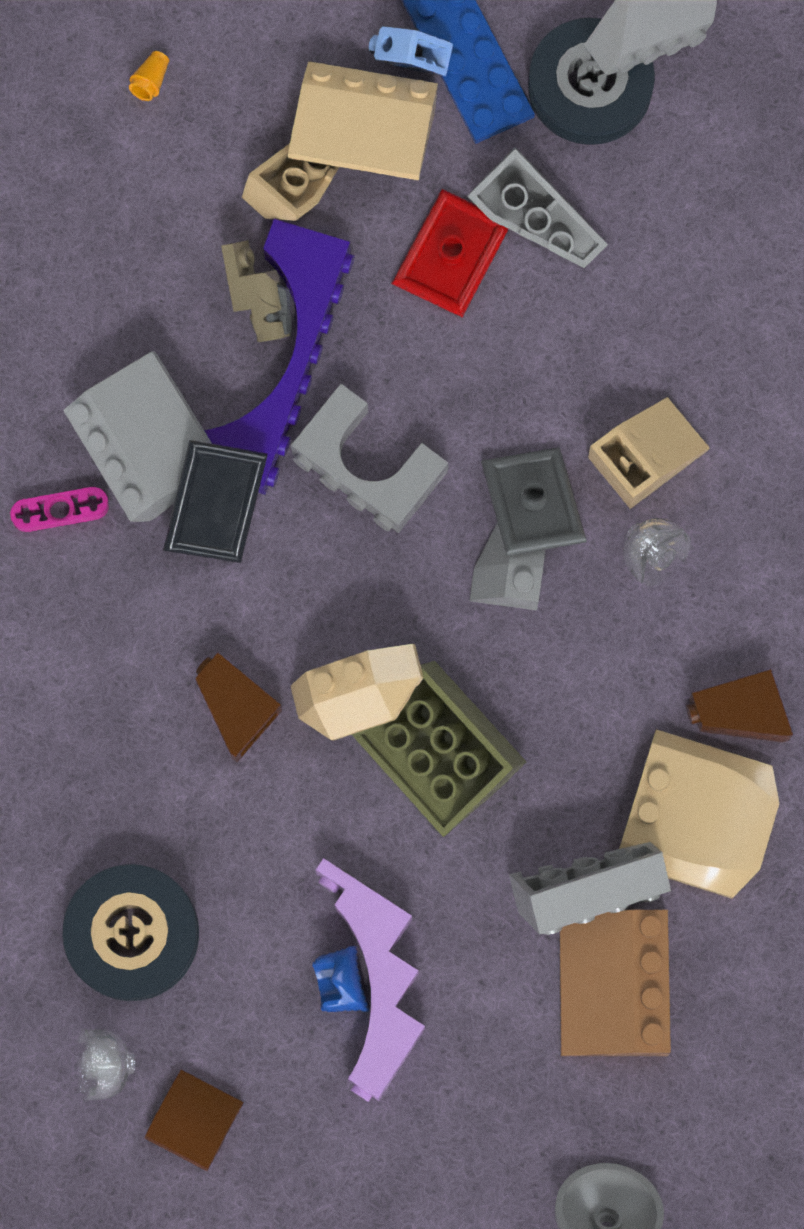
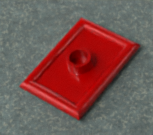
[391,189,509,318]

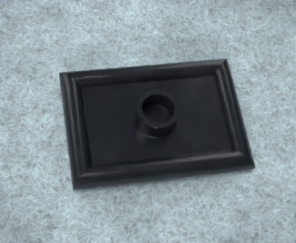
[163,440,268,563]

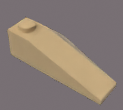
[242,143,339,221]

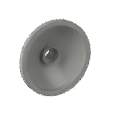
[555,1163,664,1229]

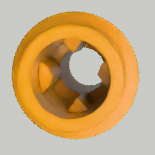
[129,51,169,101]

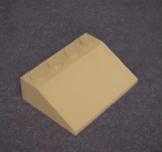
[288,61,438,180]

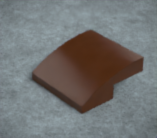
[145,1070,244,1172]

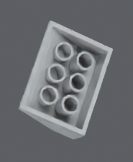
[584,0,717,76]
[63,351,212,522]

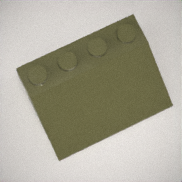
[352,661,527,837]

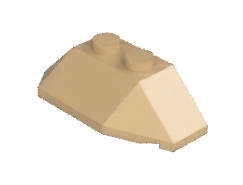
[291,644,424,741]

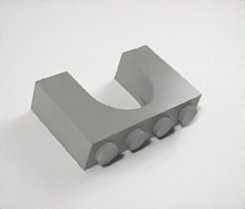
[291,384,449,533]

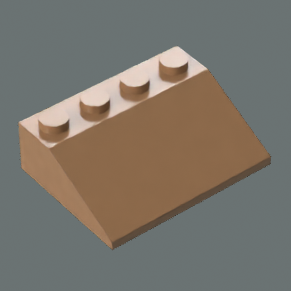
[560,910,671,1056]

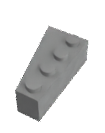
[509,842,671,935]

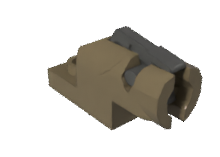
[221,240,292,342]

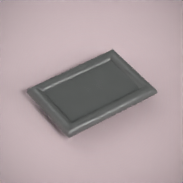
[481,447,587,556]

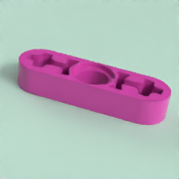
[10,487,109,532]

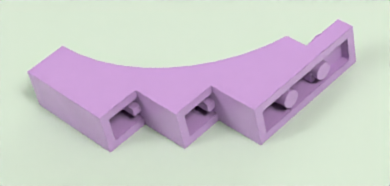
[316,858,425,1102]

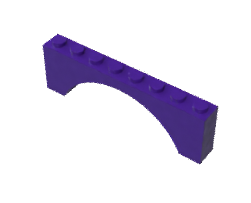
[204,219,355,495]

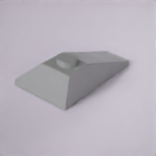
[468,147,608,268]
[470,523,545,610]

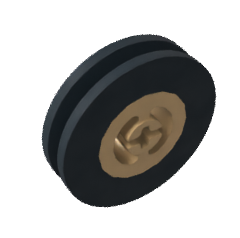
[62,864,199,1001]

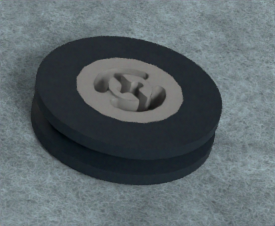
[528,17,655,145]

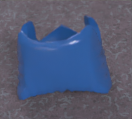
[312,945,370,1012]

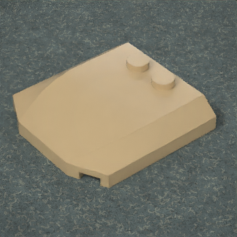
[619,729,779,899]

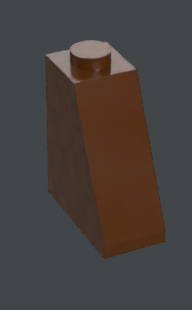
[195,653,282,763]
[686,669,793,742]

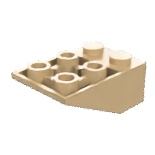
[588,397,710,509]

